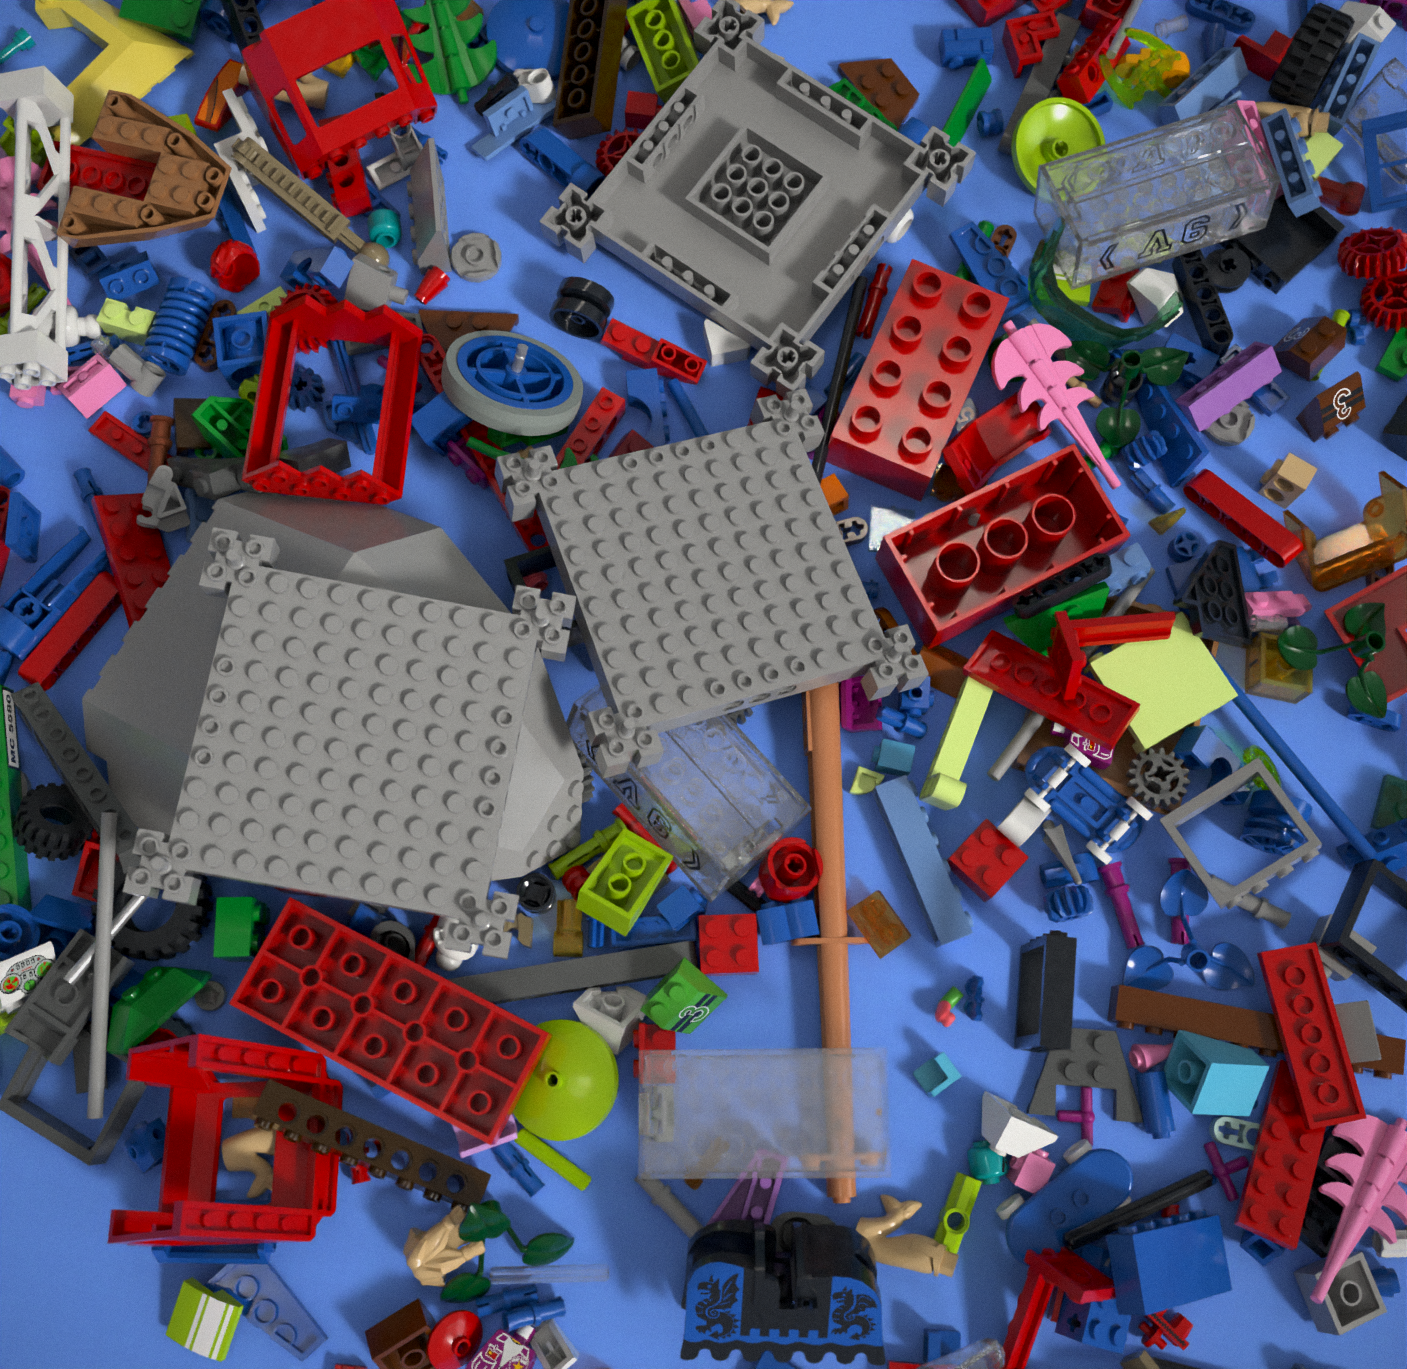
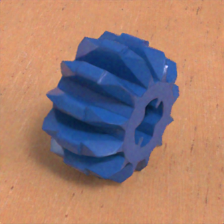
[1120,430,1168,471]
[1043,885,1094,923]

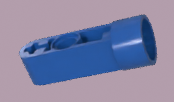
[519,126,607,199]

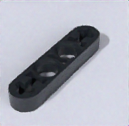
[1012,553,1112,619]

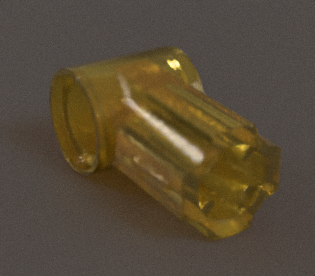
[553,899,583,957]

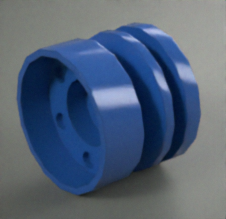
[1240,790,1313,856]

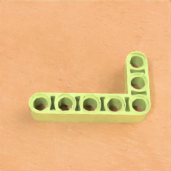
[919,676,993,811]

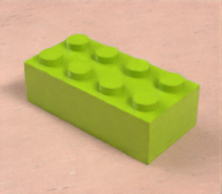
[626,0,701,104]

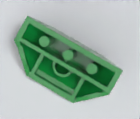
[191,396,289,458]
[106,966,213,1055]

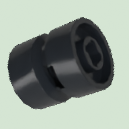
[1100,366,1143,409]
[516,873,557,915]

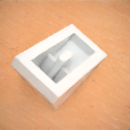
[703,318,751,367]
[530,1319,579,1369]

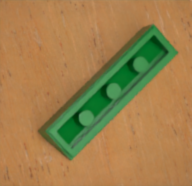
[942,58,992,147]

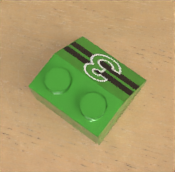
[640,957,728,1034]

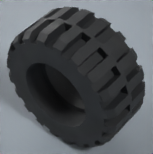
[1268,3,1355,108]
[91,861,214,961]

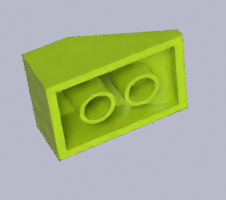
[576,828,674,937]

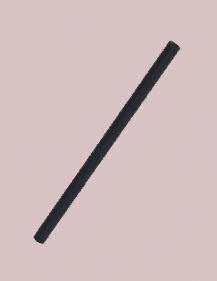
[812,276,868,486]

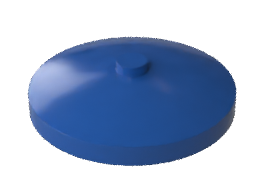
[486,0,569,81]

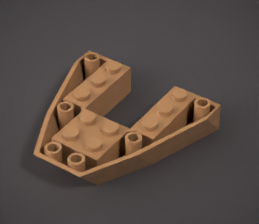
[56,90,232,248]

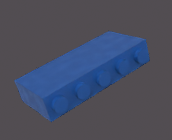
[1106,1210,1232,1316]

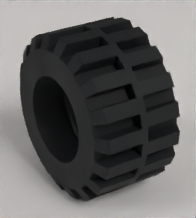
[13,783,93,861]

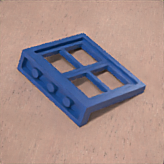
[1360,110,1407,214]

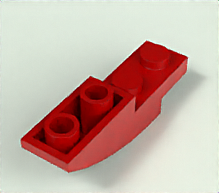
[600,318,708,385]

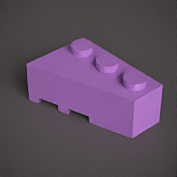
[705,1148,789,1226]

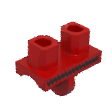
[1138,1309,1193,1351]

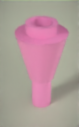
[1129,1043,1173,1073]

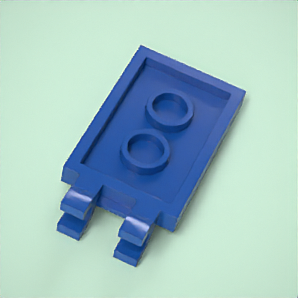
[1165,546,1279,617]

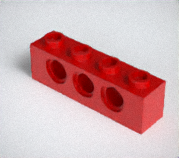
[1057,18,1131,104]
[318,113,373,218]
[556,387,625,469]

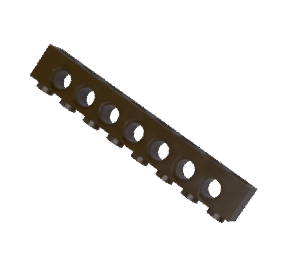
[249,1079,492,1213]

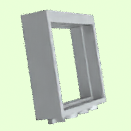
[1159,757,1322,909]

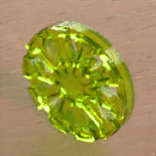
[1242,745,1281,790]

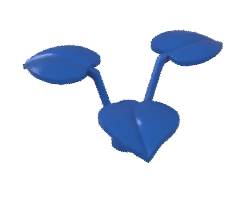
[1123,869,1255,991]

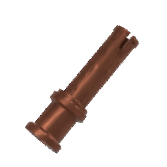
[146,415,175,488]

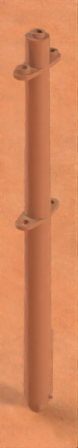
[791,682,881,1203]

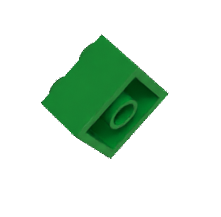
[213,897,270,962]

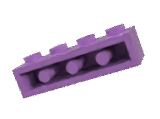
[1175,341,1282,432]

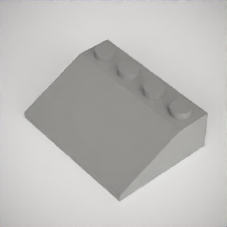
[407,138,452,274]

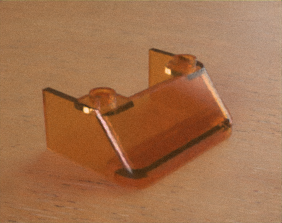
[1283,471,1407,592]

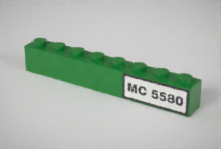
[0,685,32,912]

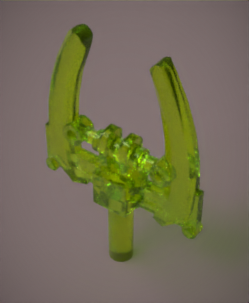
[1099,27,1181,110]

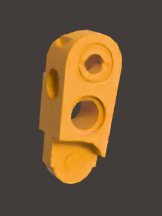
[1114,48,1190,88]

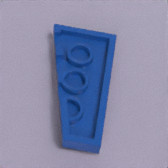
[948,221,1045,325]
[1135,377,1209,487]
[204,1262,328,1361]

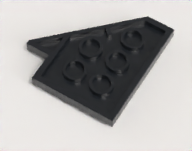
[1173,540,1254,649]

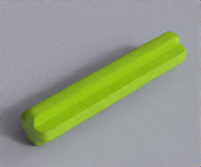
[514,1128,591,1191]

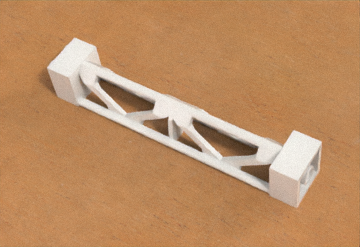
[0,66,74,390]

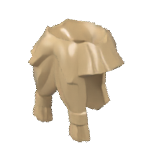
[403,1205,486,1287]

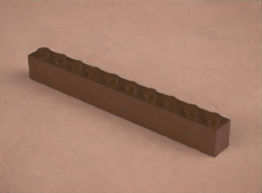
[1107,985,1406,1080]

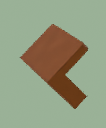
[919,644,969,698]

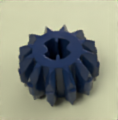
[288,366,325,413]

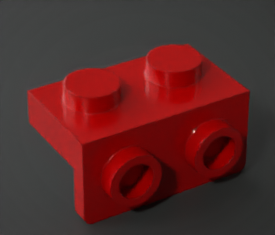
[1091,265,1139,323]

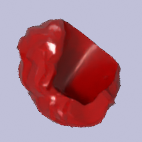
[209,239,260,293]

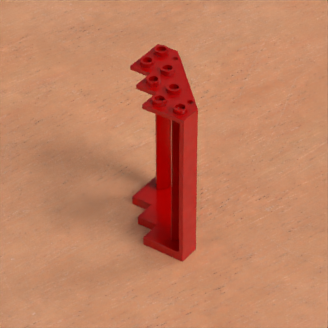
[242,294,423,505]

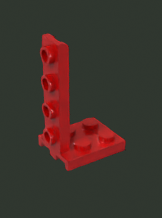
[1047,611,1176,700]
[995,1246,1116,1369]

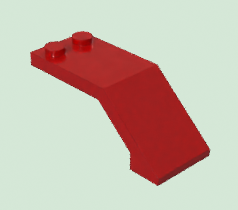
[942,390,1052,495]

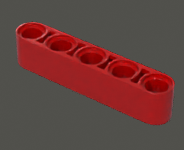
[1183,469,1304,568]
[18,571,122,691]

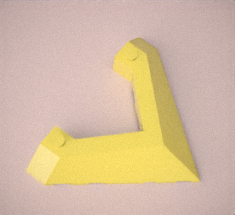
[35,0,194,146]

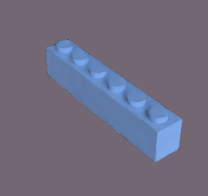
[872,775,974,948]

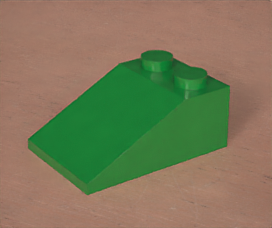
[118,0,207,45]

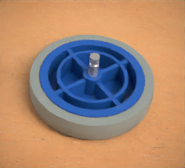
[441,330,583,436]

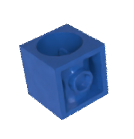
[212,310,269,390]

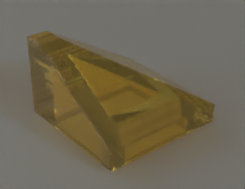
[1148,507,1186,535]

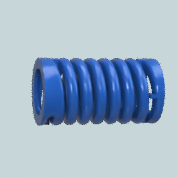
[140,276,216,376]

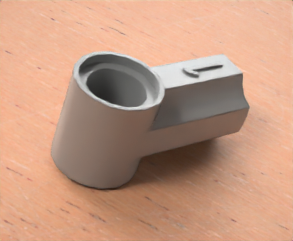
[109,343,166,397]

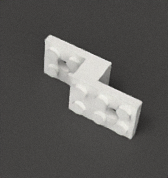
[214,88,269,233]

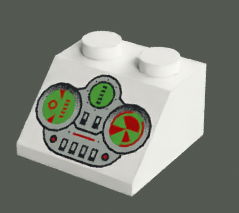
[0,941,56,1015]

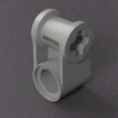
[389,123,423,171]

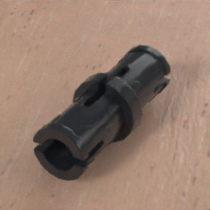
[474,72,519,117]

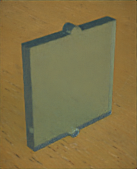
[868,506,915,552]

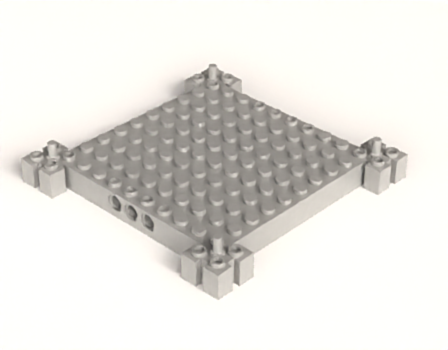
[539,0,976,398]
[495,388,929,779]
[123,527,577,960]

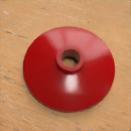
[426,1310,483,1369]

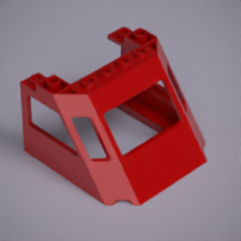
[241,0,438,180]
[107,1034,343,1247]

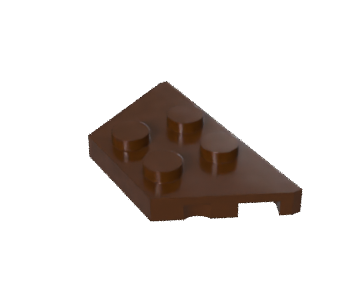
[837,58,920,130]
[419,309,519,353]

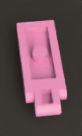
[1245,591,1312,619]

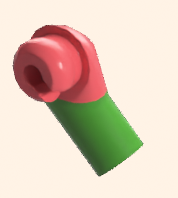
[935,986,964,1027]

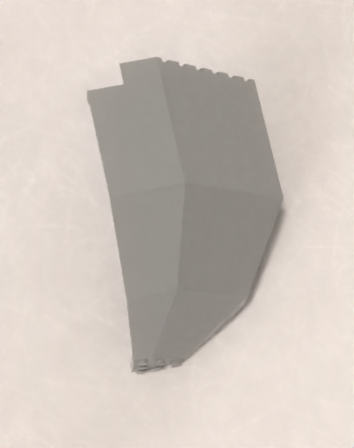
[82,491,584,881]

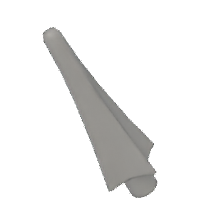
[1042,820,1082,885]

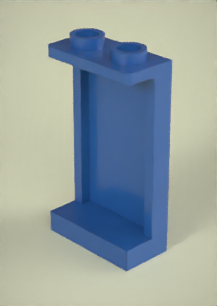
[151,1194,277,1264]

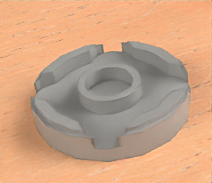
[450,233,502,283]
[1203,401,1255,447]

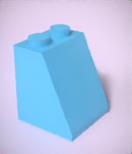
[1163,1030,1269,1116]

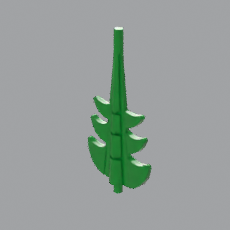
[403,0,497,105]

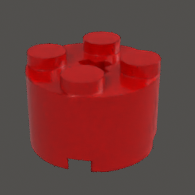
[759,837,823,903]

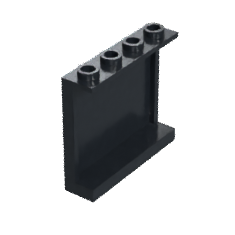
[1202,191,1345,294]

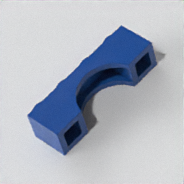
[625,368,670,448]

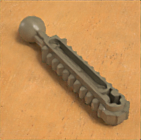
[231,137,390,267]

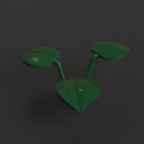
[1065,340,1189,448]
[1276,602,1387,719]
[440,1200,574,1303]

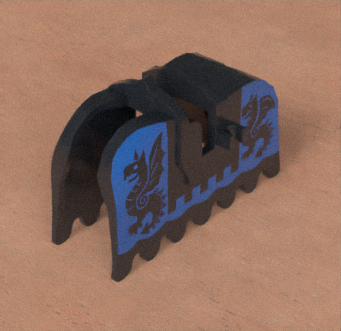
[680,1219,886,1366]

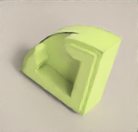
[849,766,885,795]

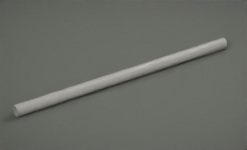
[987,567,1155,782]
[87,813,117,1119]

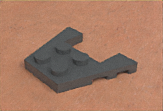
[1027,1028,1143,1123]

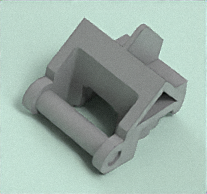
[136,465,190,533]

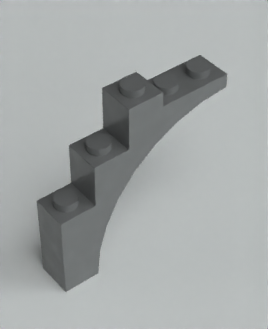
[167,438,351,500]

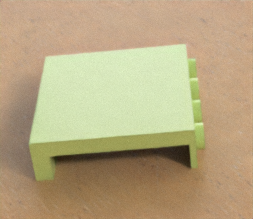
[1083,612,1238,755]

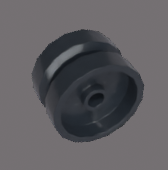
[549,277,615,340]

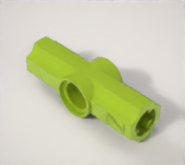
[933,1171,982,1254]

